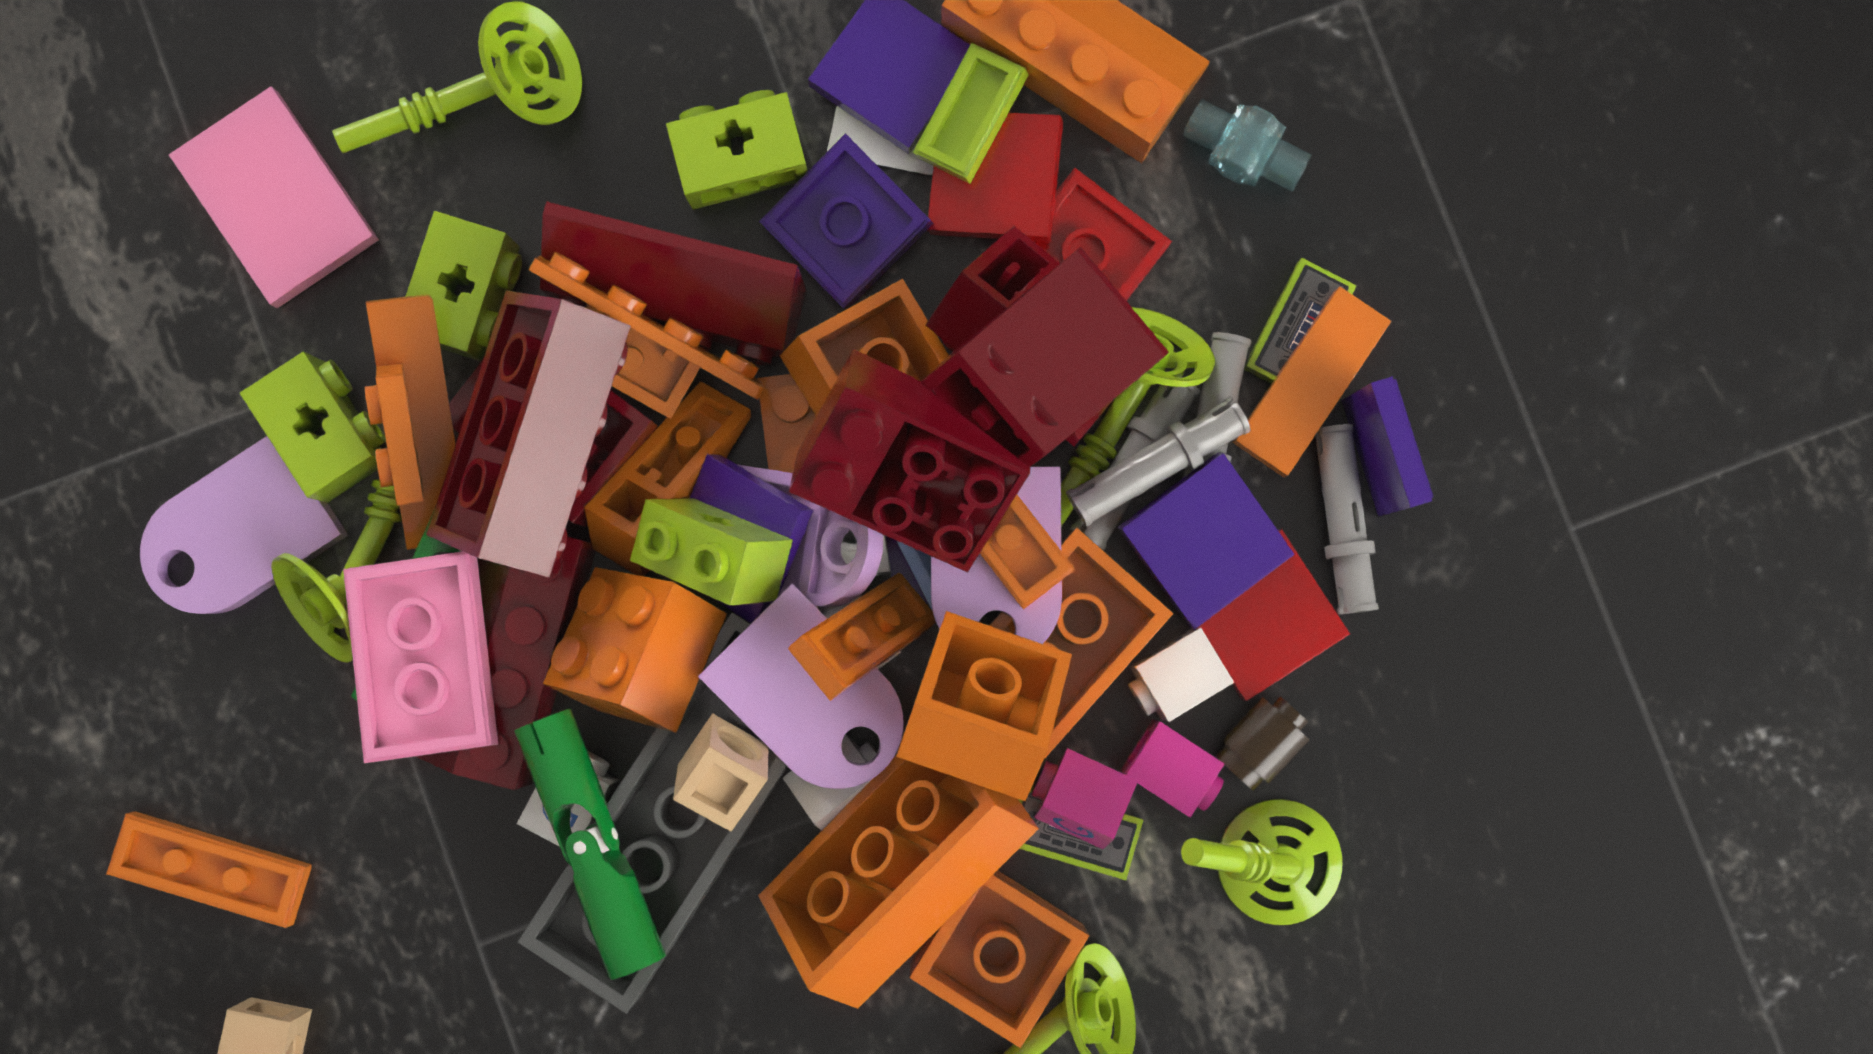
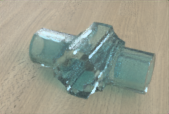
[1183,99,1312,191]

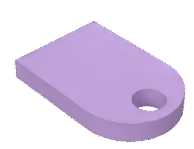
[140,436,349,614]
[738,465,883,607]
[931,467,1062,644]
[698,584,904,789]

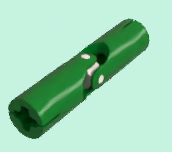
[514,709,666,980]

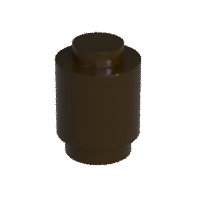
[1216,696,1309,791]

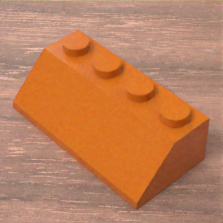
[941,0,1210,164]

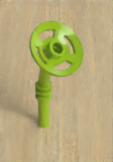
[332,1,582,153]
[1061,307,1215,527]
[271,479,402,663]
[1181,799,1342,925]
[995,943,1136,1054]

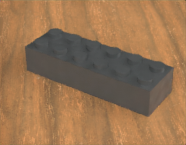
[518,612,788,1014]

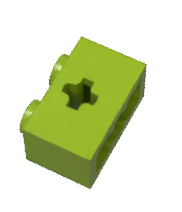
[666,90,808,210]
[405,211,522,361]
[240,351,386,503]
[630,498,793,606]

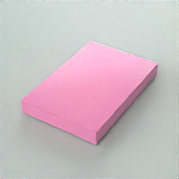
[169,86,379,309]
[343,551,498,763]

